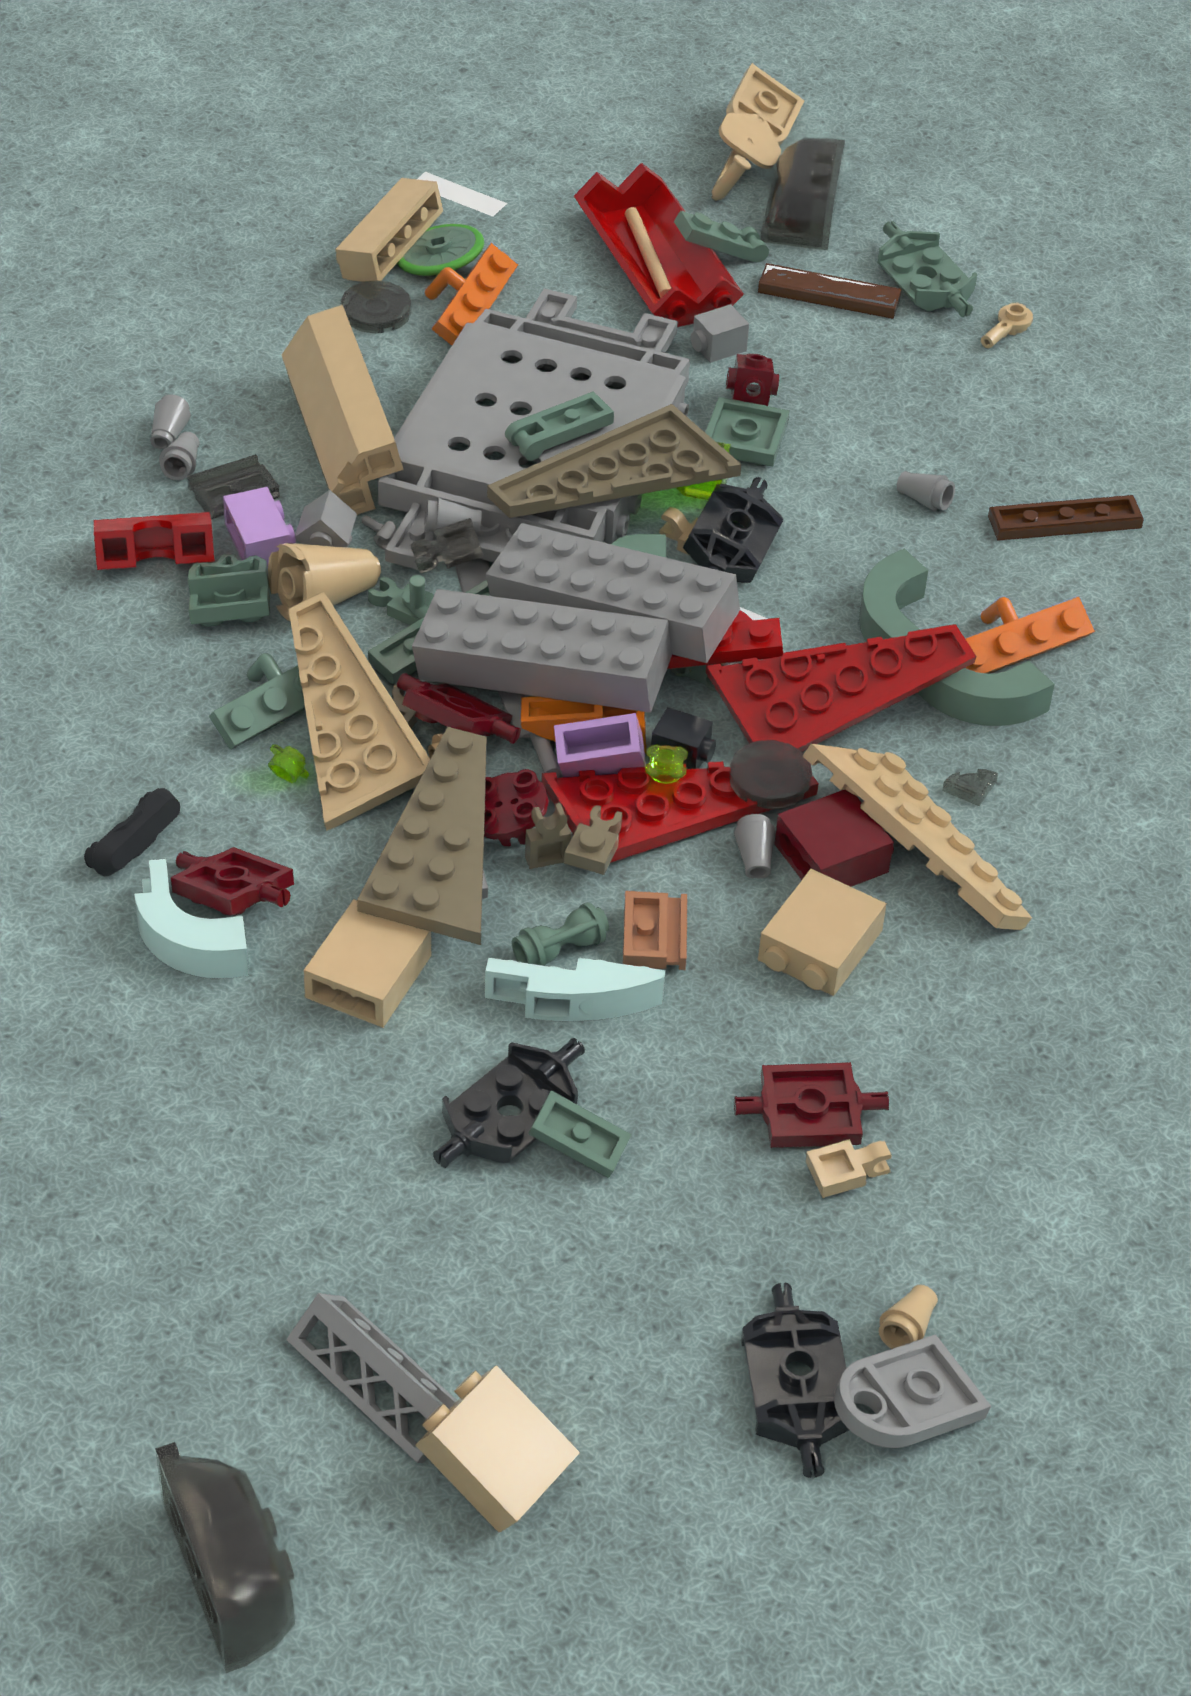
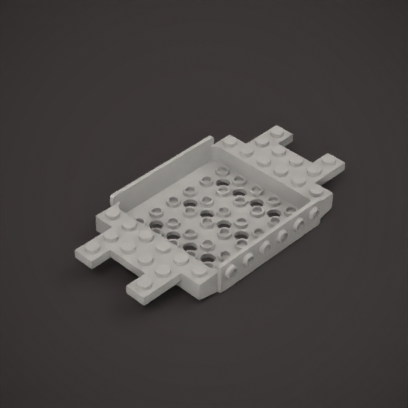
[378,288,690,571]

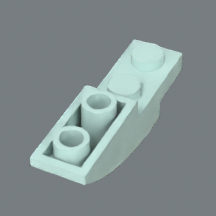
[485,958,666,1021]

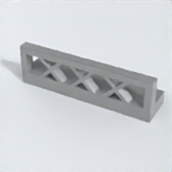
[286,1293,457,1463]

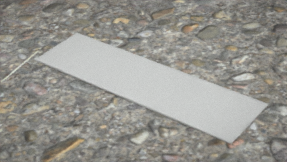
[417,172,507,216]

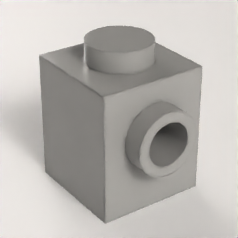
[691,304,749,363]
[295,490,357,548]

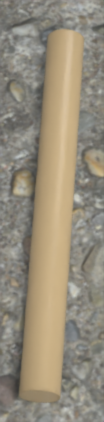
[625,207,671,298]

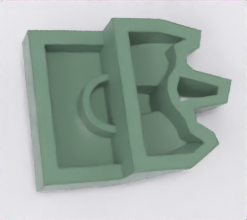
[188,554,270,627]

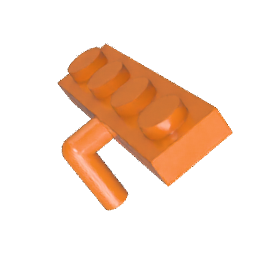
[425,243,518,345]
[966,597,1095,674]

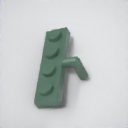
[368,575,490,685]
[209,653,305,750]

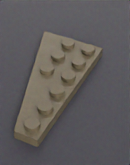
[487,404,741,518]
[357,727,487,945]

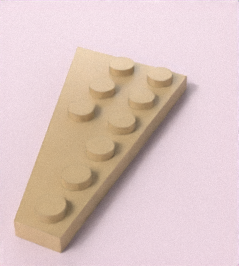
[288,592,430,831]
[803,744,1032,930]

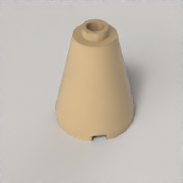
[268,543,381,621]

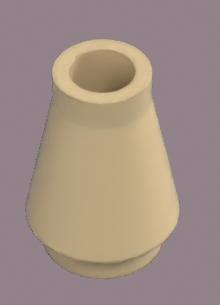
[879,1285,938,1349]

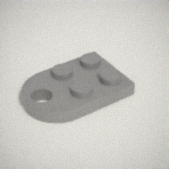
[834,1334,991,1448]

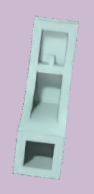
[134,859,249,978]

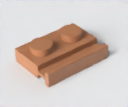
[623,891,687,970]

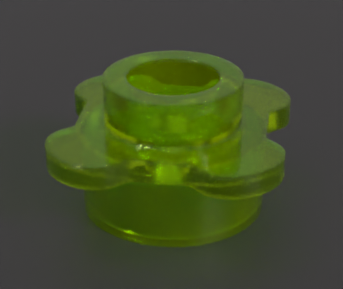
[268,744,310,783]
[645,745,687,784]

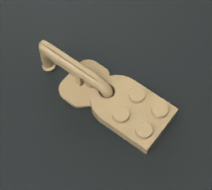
[711,63,805,201]

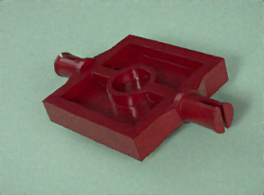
[397,673,521,744]
[171,847,294,916]
[734,1062,889,1148]

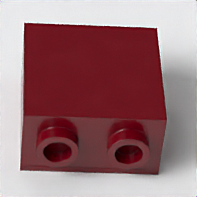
[774,789,894,887]

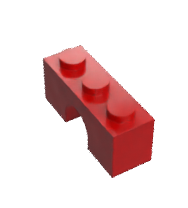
[94,512,215,570]

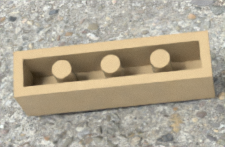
[335,178,443,284]

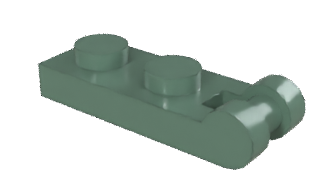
[674,210,769,263]
[505,391,614,461]

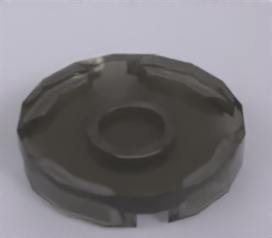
[341,280,411,333]
[729,740,813,809]

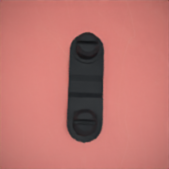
[84,788,180,876]

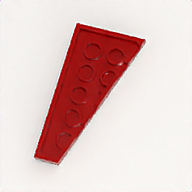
[706,624,977,759]
[541,756,819,863]

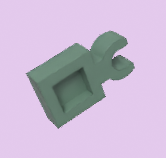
[368,577,434,625]

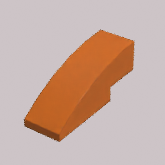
[521,696,647,754]

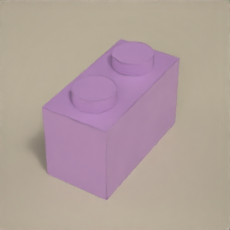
[223,487,296,568]
[554,713,646,777]

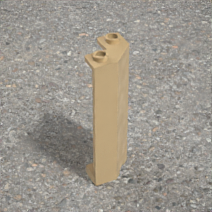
[282,305,404,515]

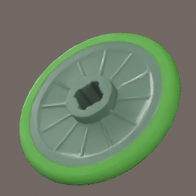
[397,224,484,276]

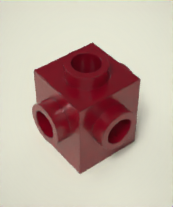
[726,354,779,406]

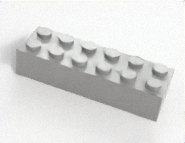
[486,523,740,663]
[412,589,672,713]

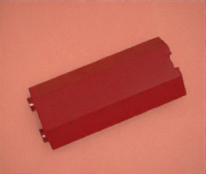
[574,163,744,327]

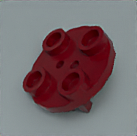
[484,769,549,846]

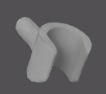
[362,515,396,550]

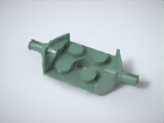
[877,221,977,317]

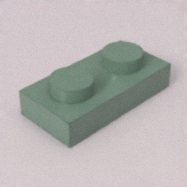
[528,1091,632,1178]

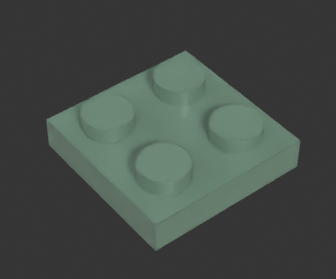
[705,397,790,467]

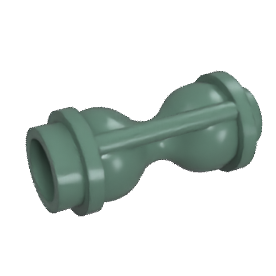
[512,902,609,966]

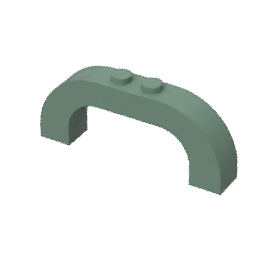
[859,549,1055,726]

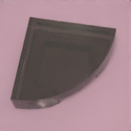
[942,769,998,806]

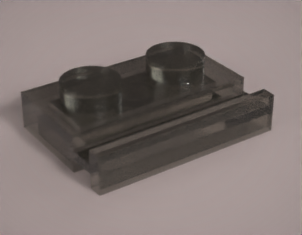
[187,454,280,519]

